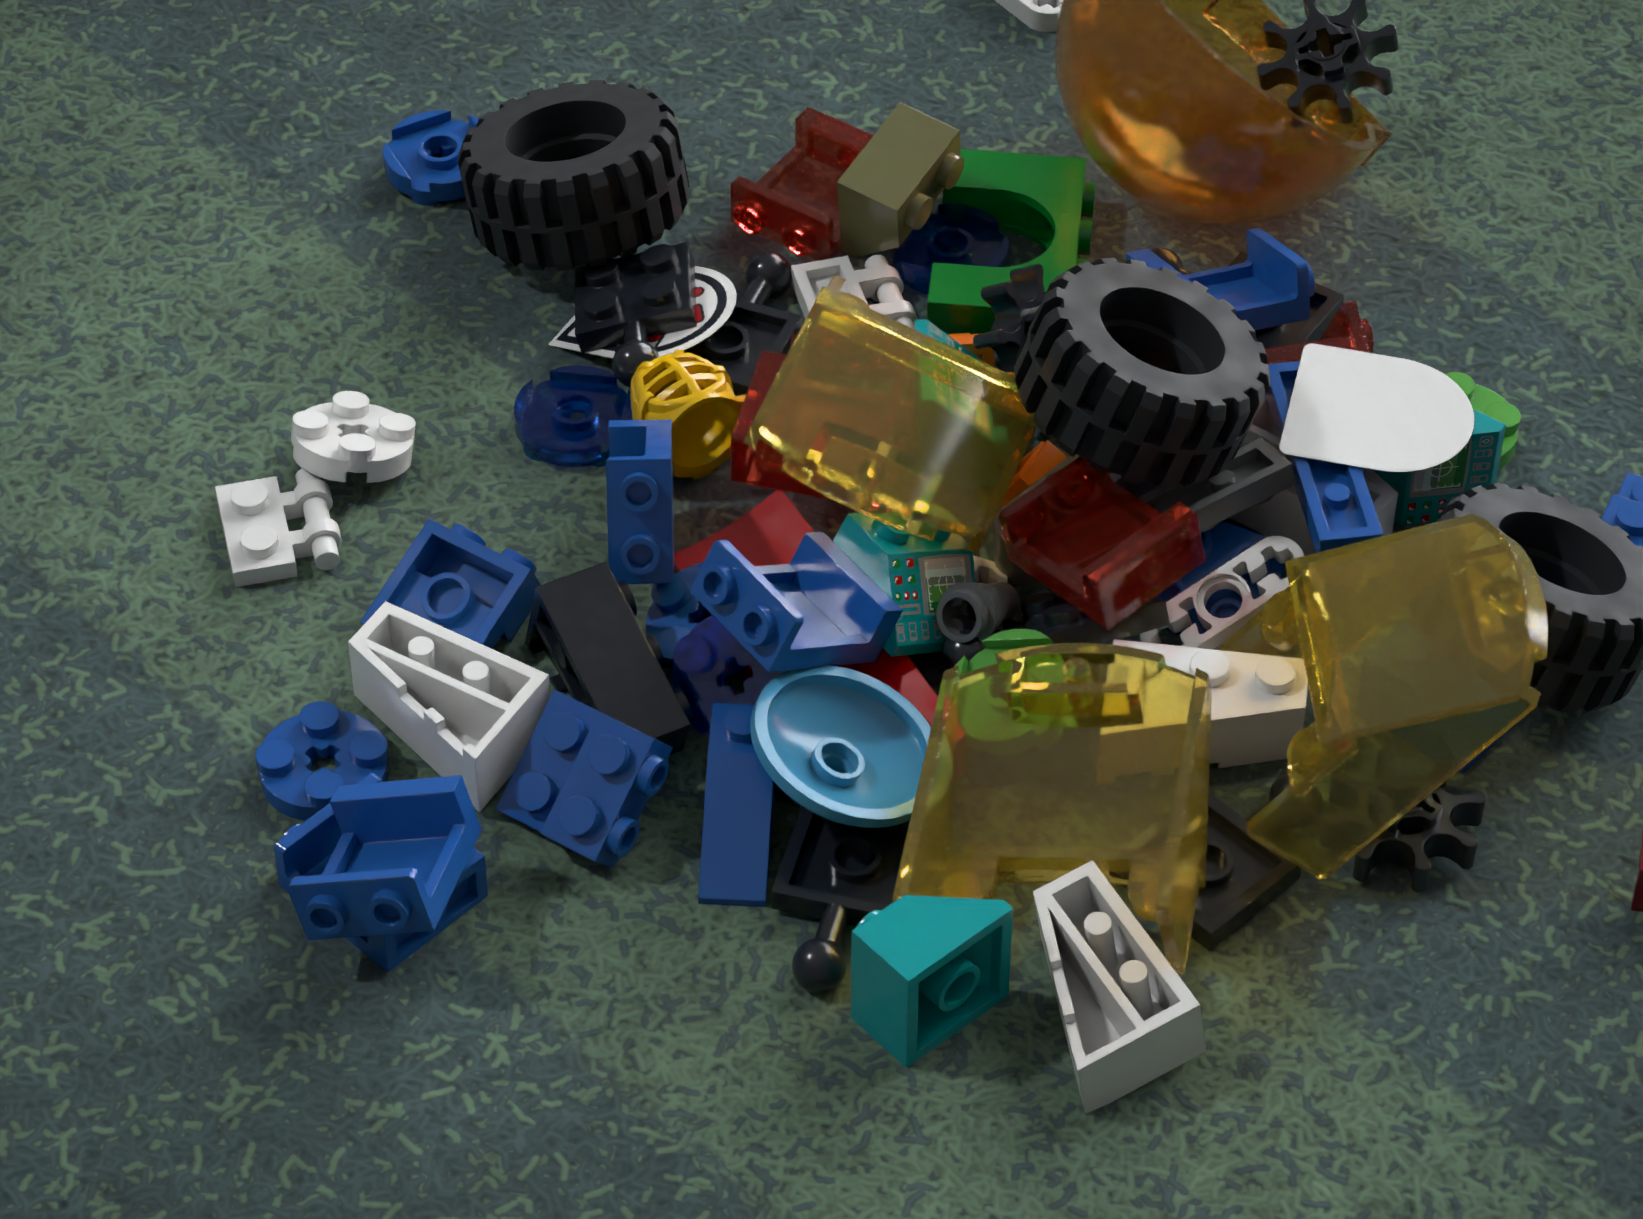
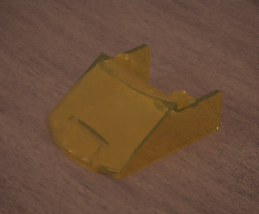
[744,274,1037,552]
[1217,513,1548,879]
[893,643,1212,975]

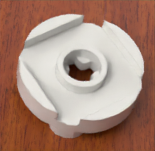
[291,391,416,483]

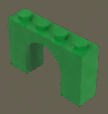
[927,149,1096,334]

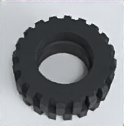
[458,80,690,271]
[1014,258,1270,488]
[1408,484,1643,712]

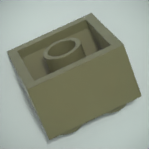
[837,102,964,257]

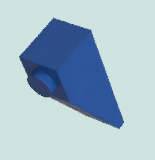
[698,703,777,907]

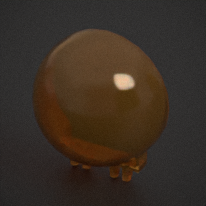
[1055,0,1392,224]

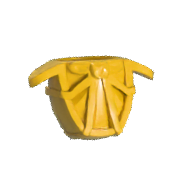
[630,349,764,479]

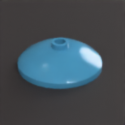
[750,665,943,828]

